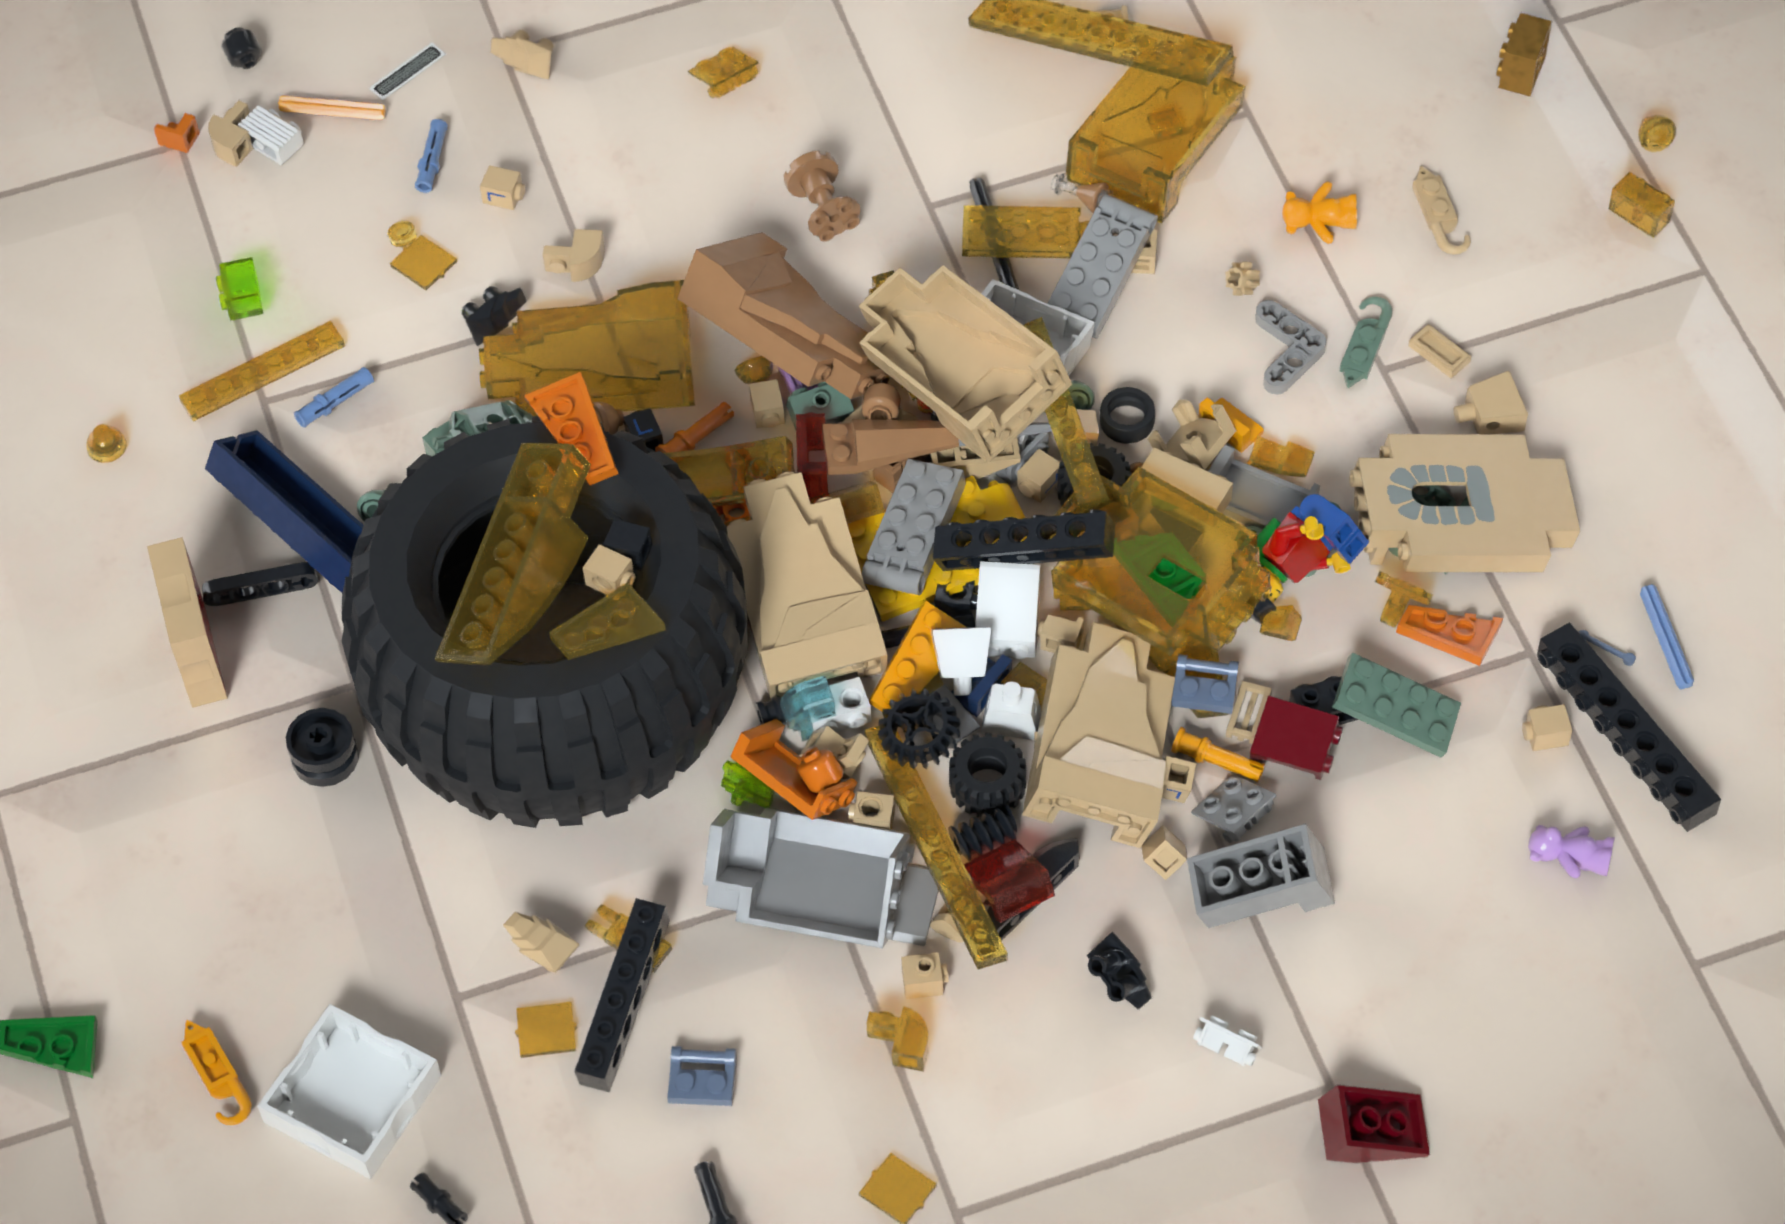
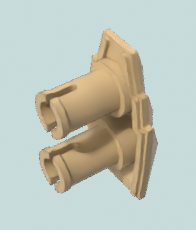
[491,30,554,79]
[503,911,580,973]

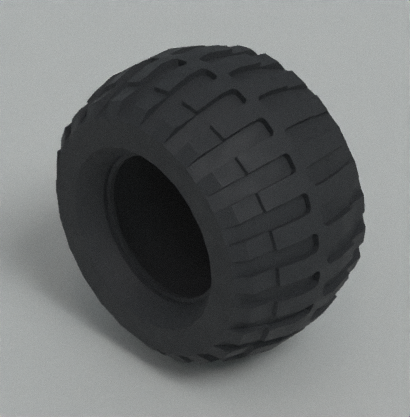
[341,417,749,828]

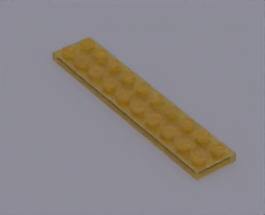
[968,0,1233,86]

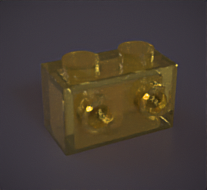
[1608,172,1675,238]

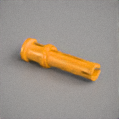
[1171,727,1265,782]

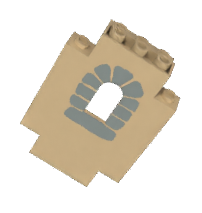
[1349,434,1580,572]

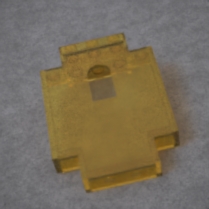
[1049,466,1272,656]

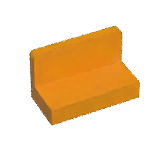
[1198,397,1264,453]

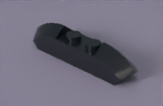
[969,838,1079,949]

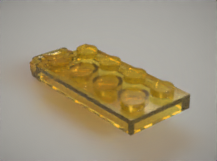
[962,205,1090,259]

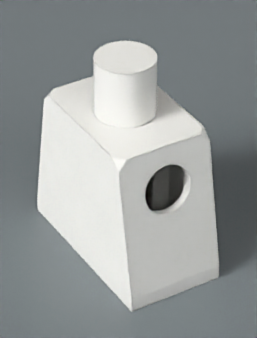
[931,627,991,696]
[981,682,1042,740]

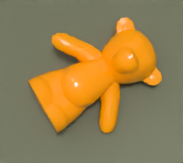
[1282,181,1357,244]

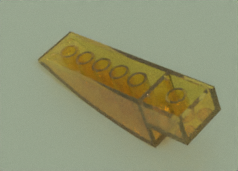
[435,443,591,665]

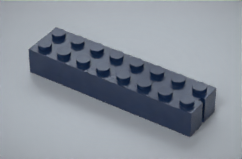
[205,430,364,593]

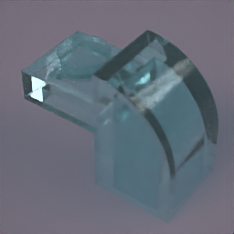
[780,675,835,742]

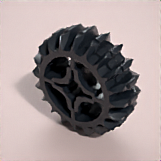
[878,688,961,769]

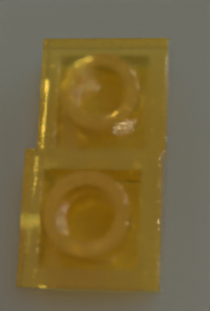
[1247,435,1315,478]

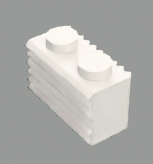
[238,105,303,165]

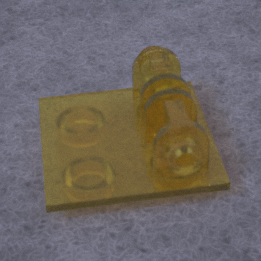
[688,47,759,99]

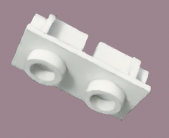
[1193,1015,1263,1066]

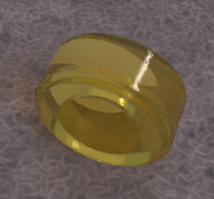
[387,221,417,247]

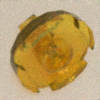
[1374,570,1434,628]

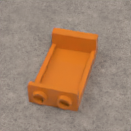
[730,719,857,820]

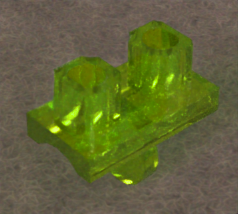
[721,760,774,808]

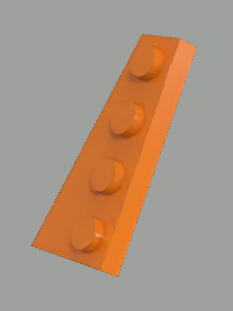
[524,372,619,486]

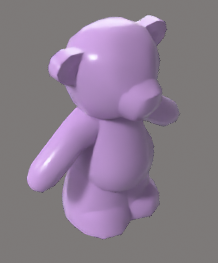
[1528,825,1614,879]

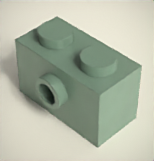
[786,382,854,436]

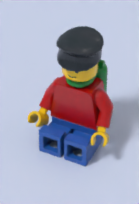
[1224,494,1369,624]

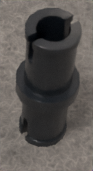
[410,1173,468,1224]

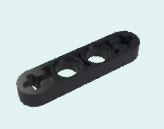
[202,562,318,606]

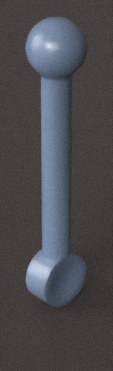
[1578,630,1636,666]

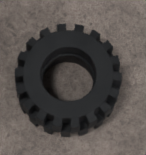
[1057,443,1131,514]
[949,733,1026,817]

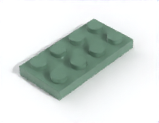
[1332,652,1461,758]

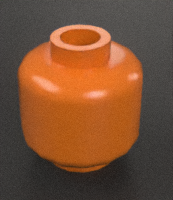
[798,747,844,793]

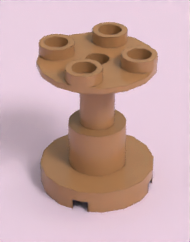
[783,151,860,242]

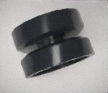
[285,708,359,787]

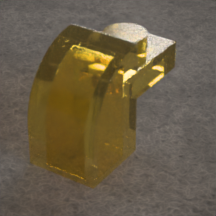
[866,1006,929,1072]

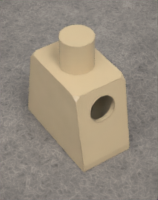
[1453,371,1528,435]

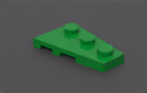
[0,1015,98,1078]

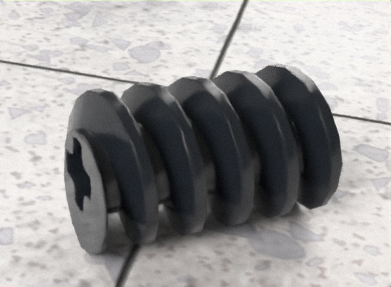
[948,804,1017,861]

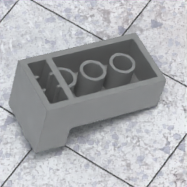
[1187,824,1335,928]

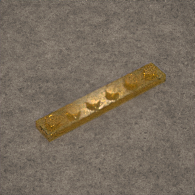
[178,321,345,422]

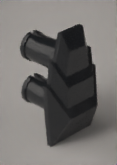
[461,286,527,346]
[1087,932,1152,1010]

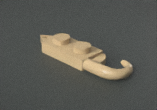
[1412,166,1471,255]

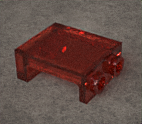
[961,839,1055,923]

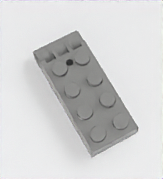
[1047,194,1158,339]
[862,459,966,595]

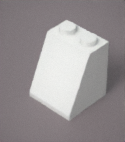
[976,561,1040,659]

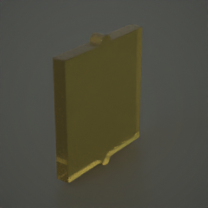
[390,235,457,291]
[515,1002,577,1058]
[859,1153,937,1224]

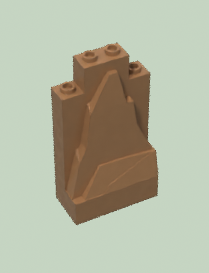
[677,232,890,399]

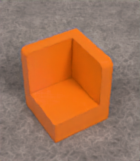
[154,113,200,153]

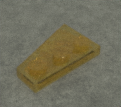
[549,582,666,660]

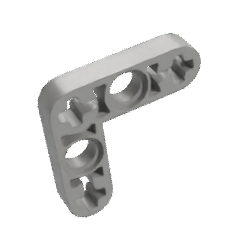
[1255,300,1326,395]

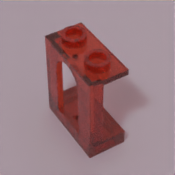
[796,412,829,504]

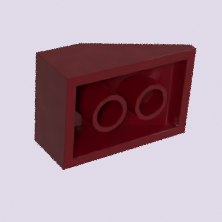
[1318,1085,1430,1163]

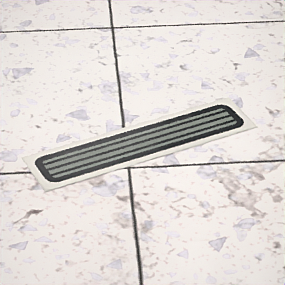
[369,43,446,100]

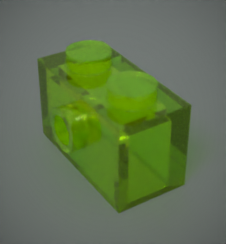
[216,257,264,321]

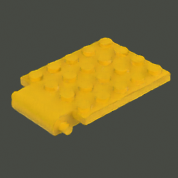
[847,476,1027,622]

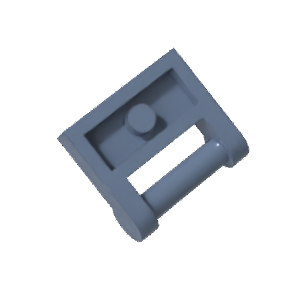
[1171,654,1239,714]
[667,1046,736,1106]

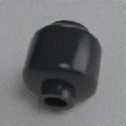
[222,27,262,69]

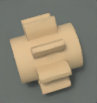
[1225,261,1260,296]

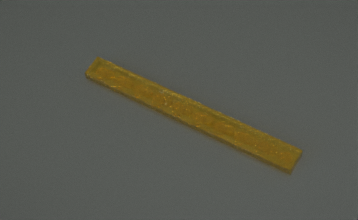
[864,726,1008,970]

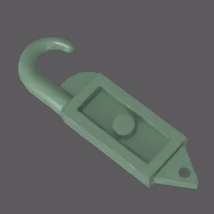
[1340,296,1393,388]

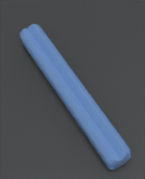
[1640,584,1694,689]

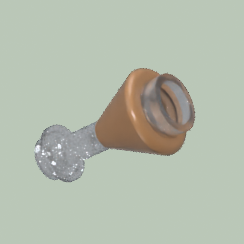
[1051,173,1114,213]

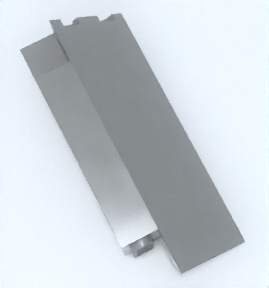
[703,807,943,948]

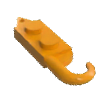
[181,1020,252,1126]

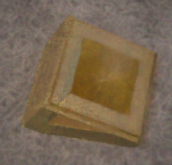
[1259,605,1302,641]

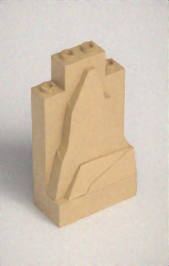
[859,265,1072,463]
[726,471,887,701]
[1022,622,1175,848]

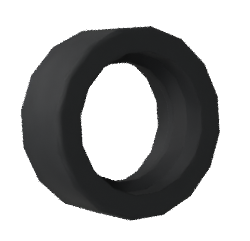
[1100,387,1155,444]

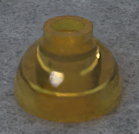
[1638,115,1676,152]
[734,355,773,385]
[86,424,127,463]

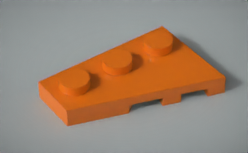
[1396,605,1503,666]

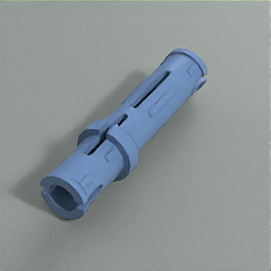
[415,119,448,193]
[294,367,374,428]

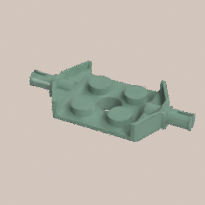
[432,400,538,450]

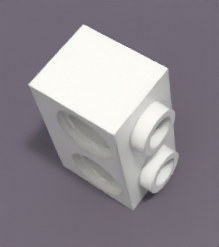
[802,677,872,733]

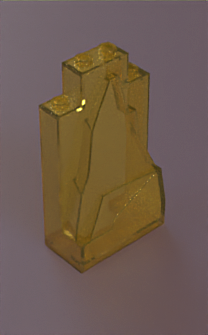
[1065,36,1246,224]
[479,280,695,416]

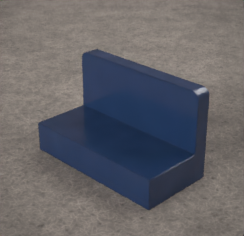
[951,654,1013,717]

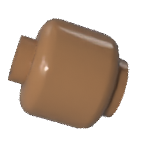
[861,383,901,420]

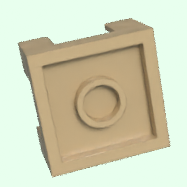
[1147,399,1236,470]

